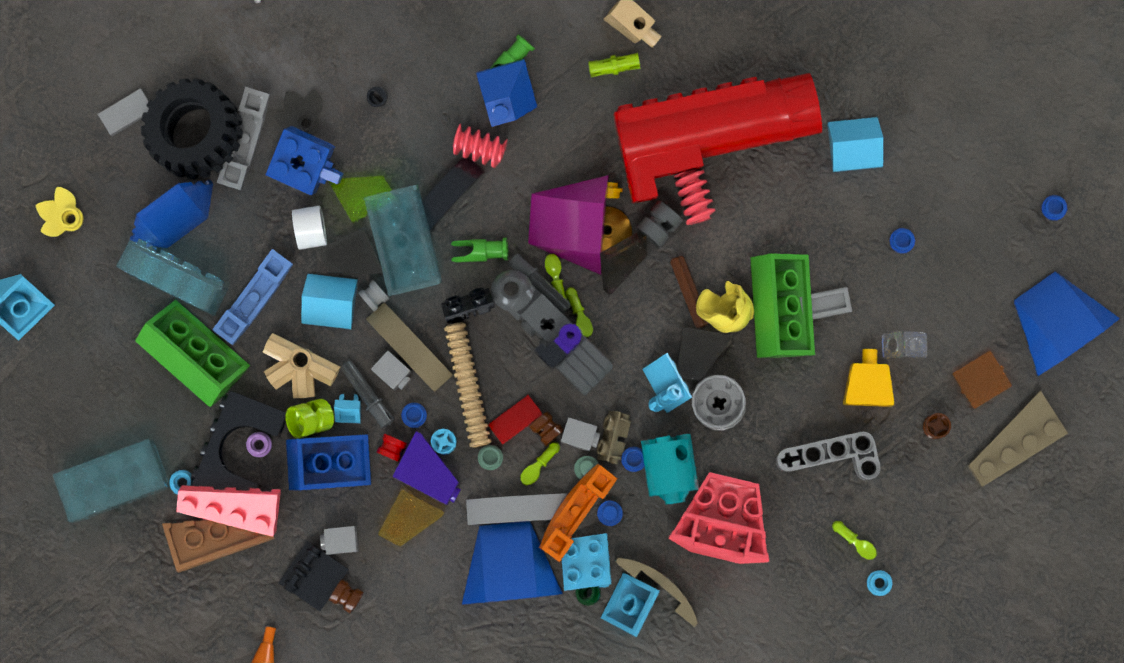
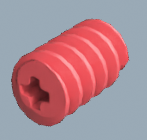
[453,123,508,168]
[674,170,716,225]

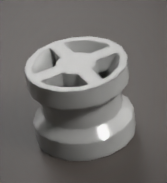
[358,280,389,312]

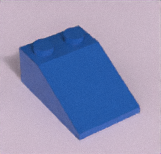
[286,434,371,490]

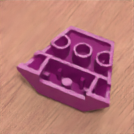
[528,175,609,275]

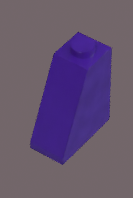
[392,431,461,505]

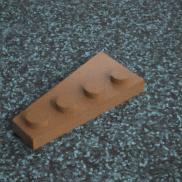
[162,520,275,573]

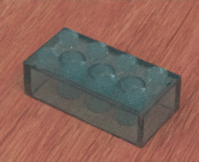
[364,184,442,296]
[116,239,228,317]
[53,439,170,523]

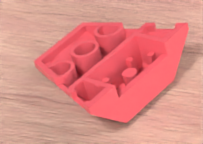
[668,472,769,564]

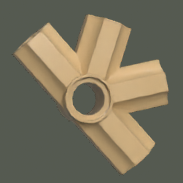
[263,333,341,398]

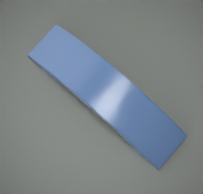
[212,249,293,345]

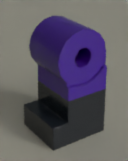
[534,324,582,370]

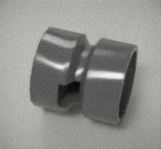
[636,200,683,248]

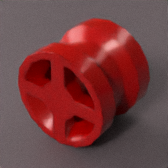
[376,434,407,462]

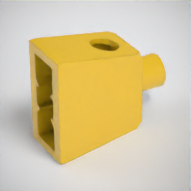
[843,349,894,407]

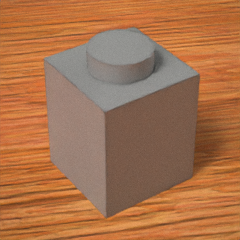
[371,351,412,391]
[561,417,601,452]
[320,526,359,555]

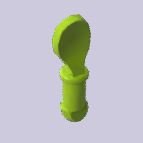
[545,254,567,300]
[566,287,593,338]
[520,442,560,485]
[832,521,877,560]

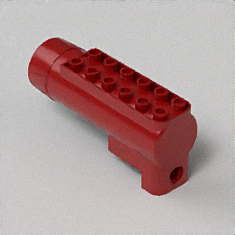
[613,73,822,204]

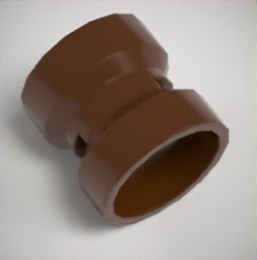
[529,411,564,446]
[922,413,951,439]
[329,579,364,614]

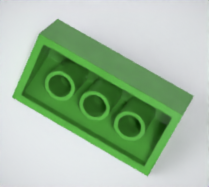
[751,254,815,358]
[135,300,250,407]

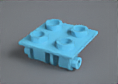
[642,353,692,413]
[562,533,611,591]

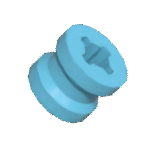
[431,429,457,455]

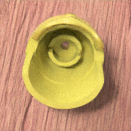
[696,281,754,333]

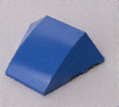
[130,180,213,248]
[1014,272,1120,377]
[462,521,563,604]

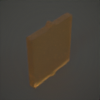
[952,351,1012,409]

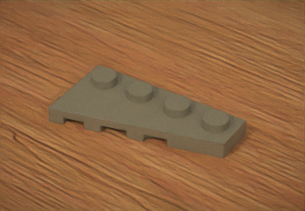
[968,391,1068,487]

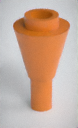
[251,627,276,663]

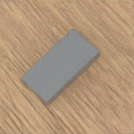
[98,88,149,136]
[799,287,852,320]

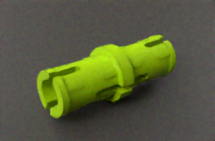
[588,53,640,78]

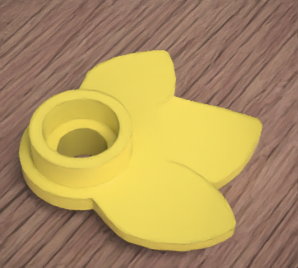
[36,187,84,237]

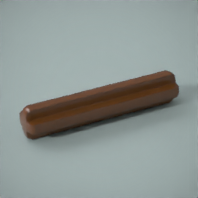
[670,256,709,328]

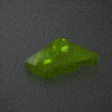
[328,176,396,223]

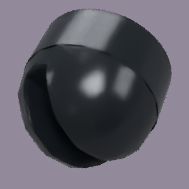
[367,87,388,107]

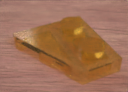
[378,490,445,547]

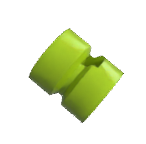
[286,399,334,438]

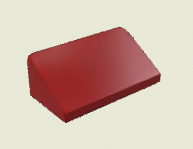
[488,395,543,445]

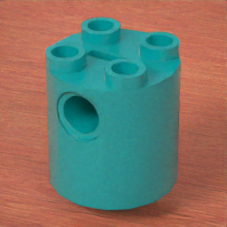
[641,434,699,505]

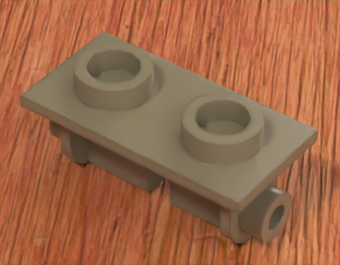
[597,411,631,465]

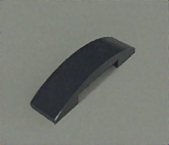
[399,158,484,247]

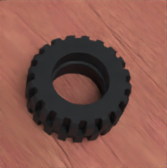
[140,78,243,179]

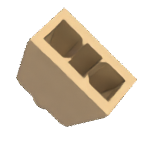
[604,0,662,48]

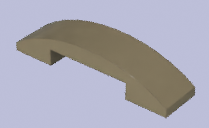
[366,303,453,392]
[615,558,698,627]

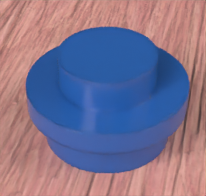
[1041,195,1067,221]
[890,228,915,254]
[401,403,427,428]
[621,447,644,472]
[597,501,623,526]

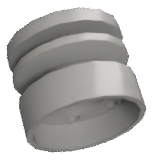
[692,375,746,431]

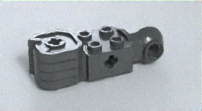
[491,270,613,396]

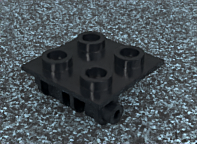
[441,288,495,324]
[279,541,349,612]

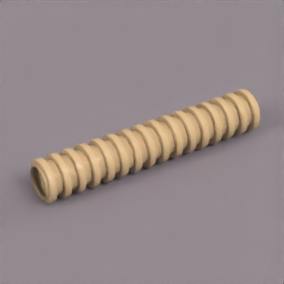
[444,322,491,448]

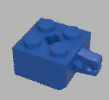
[266,126,344,195]

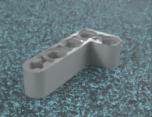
[775,432,880,480]

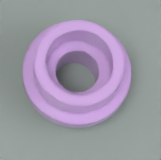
[246,432,272,457]

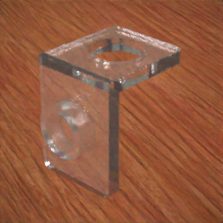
[882,331,927,359]

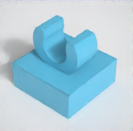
[334,394,361,424]

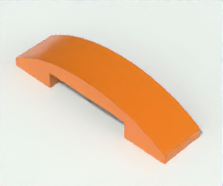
[539,464,618,562]

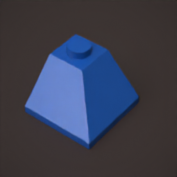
[476,59,537,127]

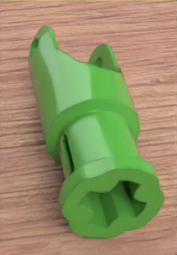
[490,34,535,68]
[451,238,509,262]

